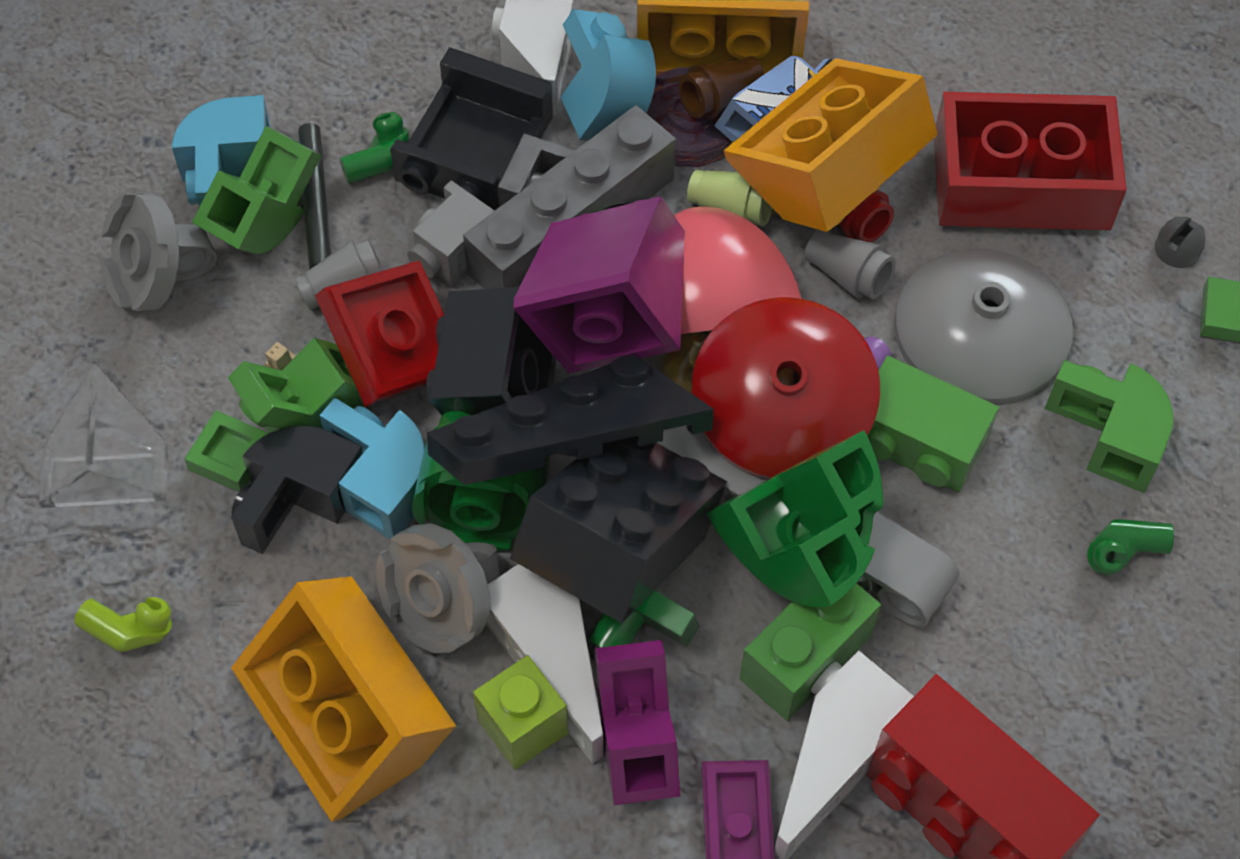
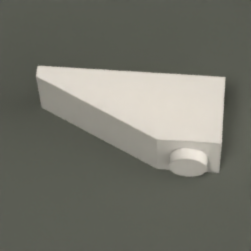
[486,564,603,764]
[774,650,914,859]

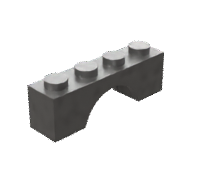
[463,105,676,289]

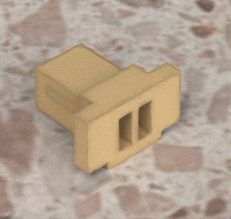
[265,342,296,371]

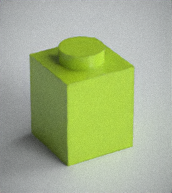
[473,655,568,770]

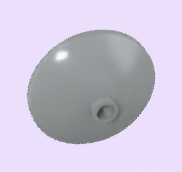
[894,249,1073,405]

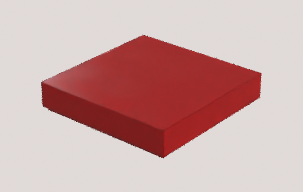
[315,260,445,407]

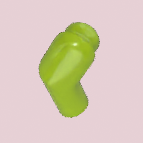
[74,597,172,652]

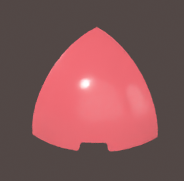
[674,206,802,334]

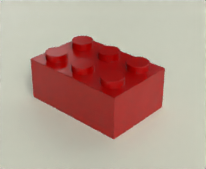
[934,91,1127,231]
[866,674,1100,859]

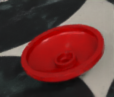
[692,297,880,479]

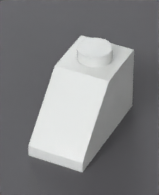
[491,0,575,115]

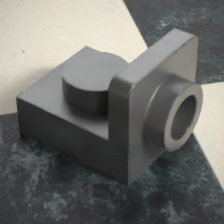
[498,134,575,207]

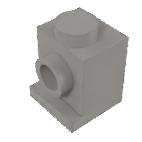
[407,180,494,288]

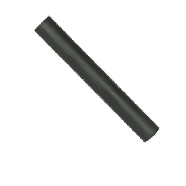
[298,123,331,270]

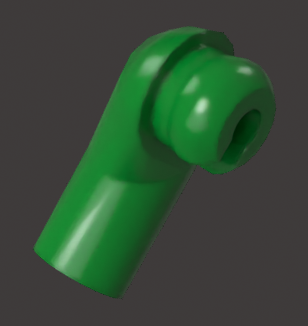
[339,112,409,184]
[1087,519,1174,575]

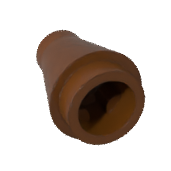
[678,56,765,119]

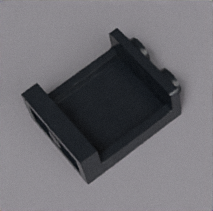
[390,47,553,211]

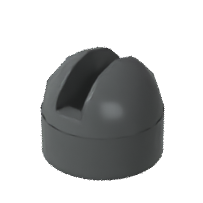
[1155,217,1205,268]

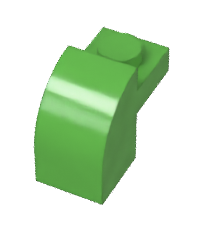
[192,126,322,254]
[228,338,365,433]
[1045,360,1173,493]

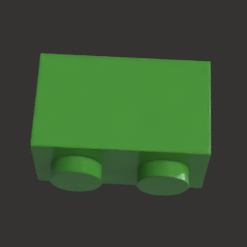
[868,355,999,493]
[739,583,881,722]

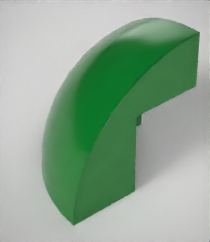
[706,430,883,607]

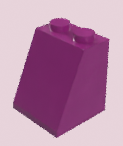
[513,196,685,374]

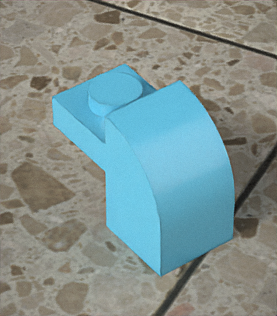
[560,9,656,140]
[172,95,271,207]
[319,398,424,539]

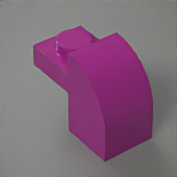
[595,640,681,805]

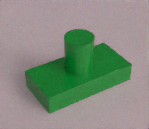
[587,590,700,648]

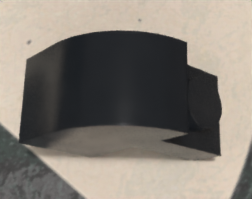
[231,426,363,555]

